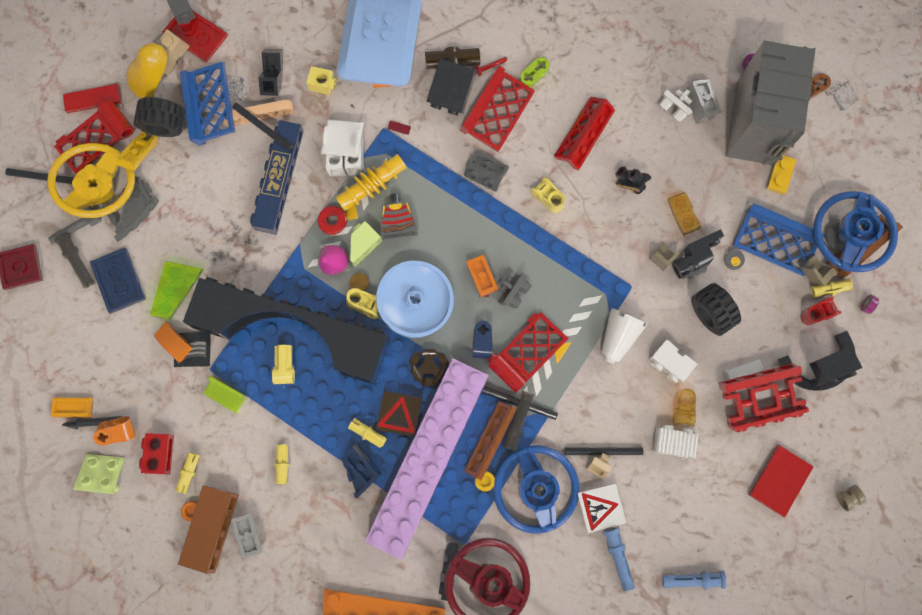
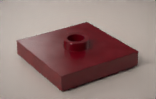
[0,244,43,290]

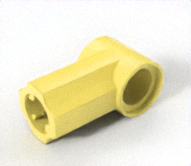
[272,345,295,384]

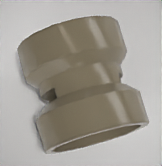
[836,485,866,512]

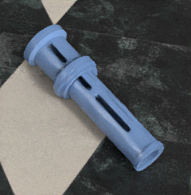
[602,527,635,591]
[662,570,726,590]

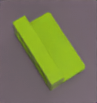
[203,375,247,413]

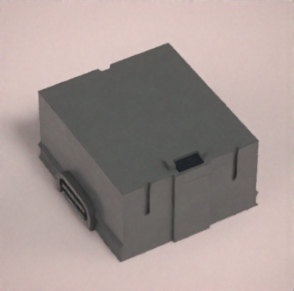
[726,41,816,167]

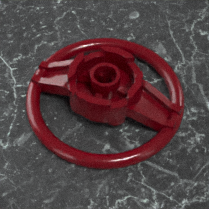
[445,538,531,615]

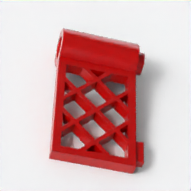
[54,100,135,174]
[488,312,569,393]

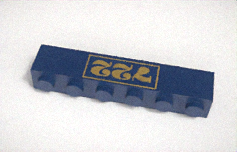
[250,120,304,235]

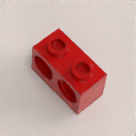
[139,433,174,475]

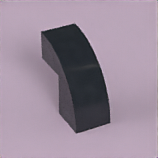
[258,48,283,96]

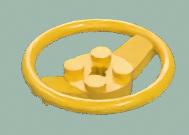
[47,143,135,218]

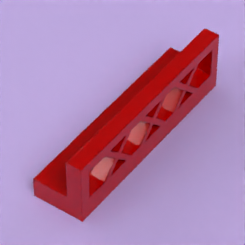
[554,97,615,170]

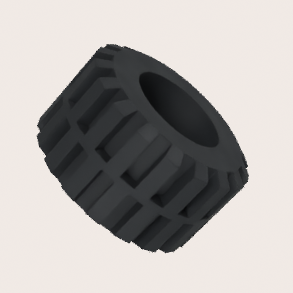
[133,97,185,137]
[691,283,741,336]

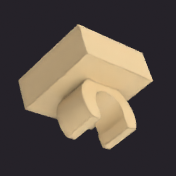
[586,453,612,479]

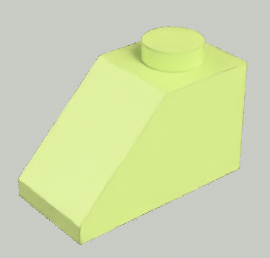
[350,221,383,267]

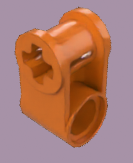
[93,416,136,446]

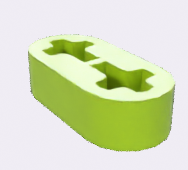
[520,57,550,88]

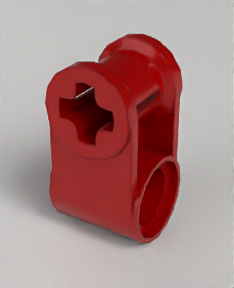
[800,296,842,326]

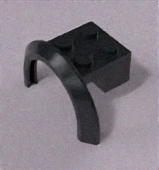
[777,331,863,391]

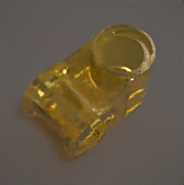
[672,388,696,427]

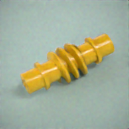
[335,154,407,211]

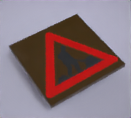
[376,391,422,437]

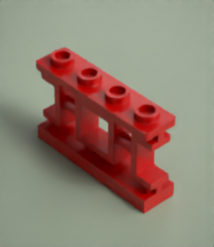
[718,363,809,432]

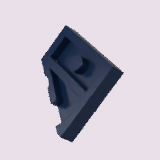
[341,444,383,499]

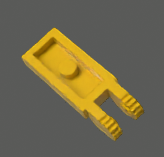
[116,132,159,171]

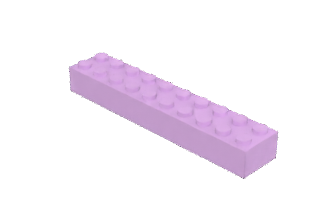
[365,359,488,560]

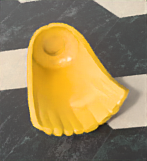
[126,43,167,99]

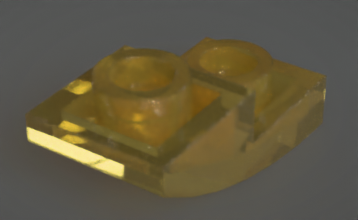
[668,192,701,236]

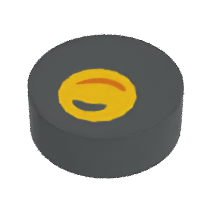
[724,250,745,270]

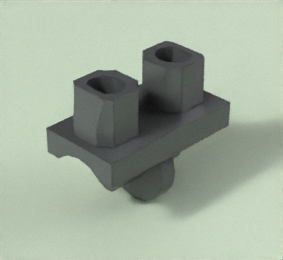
[498,274,532,309]

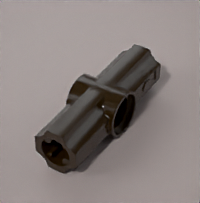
[425,47,481,69]

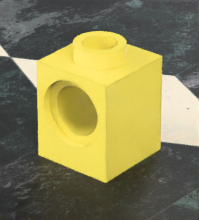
[306,66,337,95]

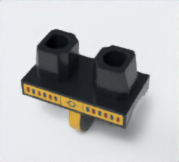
[615,166,652,194]

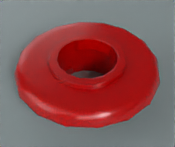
[318,206,347,235]

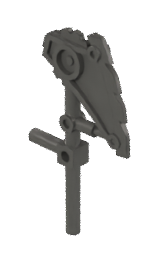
[48,176,159,244]

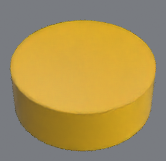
[475,471,495,491]

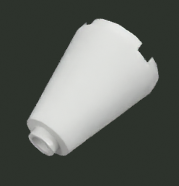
[601,308,647,364]

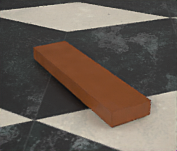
[464,401,516,481]

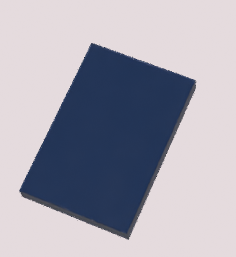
[90,247,146,314]

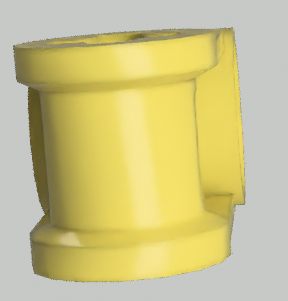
[530,177,565,213]
[346,288,378,319]

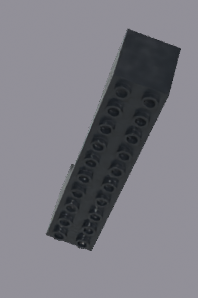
[183,277,390,385]

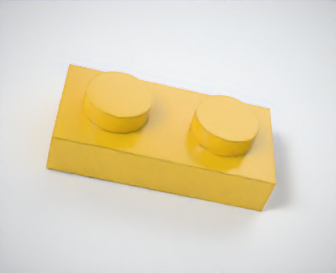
[766,155,797,195]

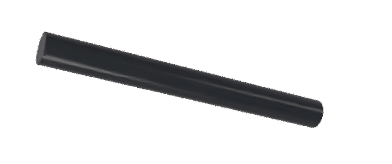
[232,102,294,152]
[5,168,74,184]
[482,386,558,420]
[564,447,644,455]

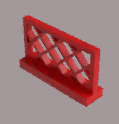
[460,65,535,152]

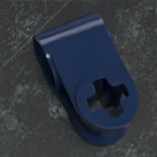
[472,321,493,359]

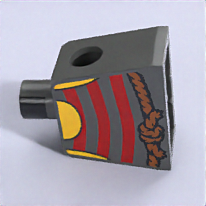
[381,193,418,240]

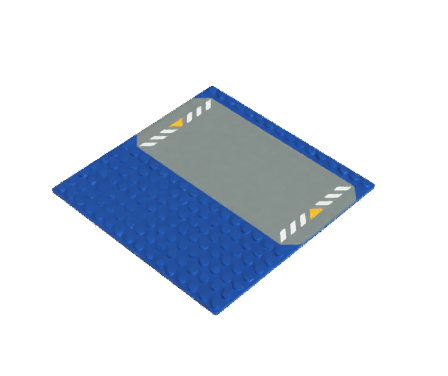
[210,129,632,544]

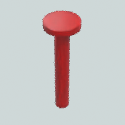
[475,57,507,77]

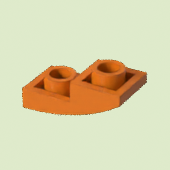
[153,321,193,362]

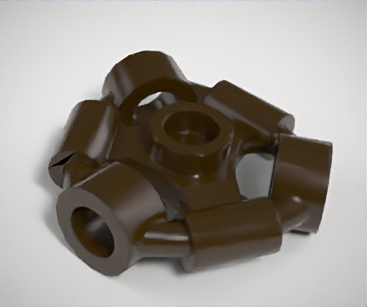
[409,349,449,387]

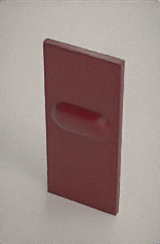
[388,121,411,135]

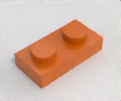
[466,254,498,297]

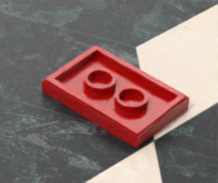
[162,11,228,63]
[748,445,814,518]

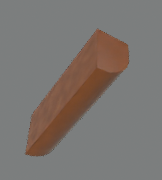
[178,485,239,574]

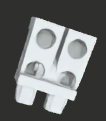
[326,137,365,177]

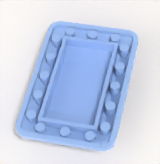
[337,0,422,86]

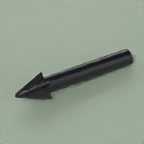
[62,416,122,430]

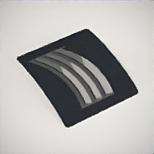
[174,332,211,367]

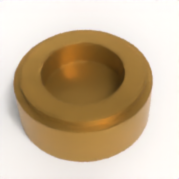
[349,273,369,292]

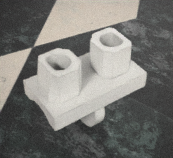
[659,89,693,122]

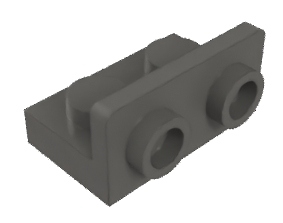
[464,150,509,192]

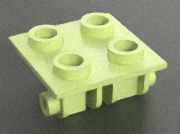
[73,453,125,494]

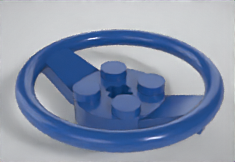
[813,191,898,272]
[493,445,579,534]

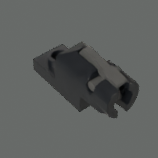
[672,229,725,279]

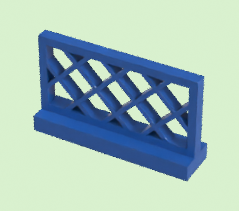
[179,62,235,146]
[733,203,825,276]

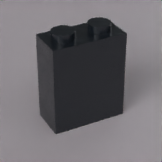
[426,58,477,116]

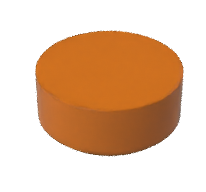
[181,501,197,521]

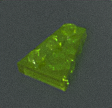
[150,260,204,321]

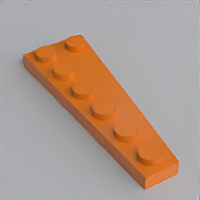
[323,589,445,615]

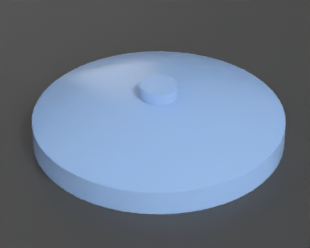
[376,261,454,338]

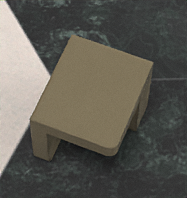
[650,244,680,271]
[800,255,837,286]

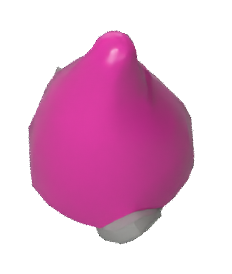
[318,244,351,275]

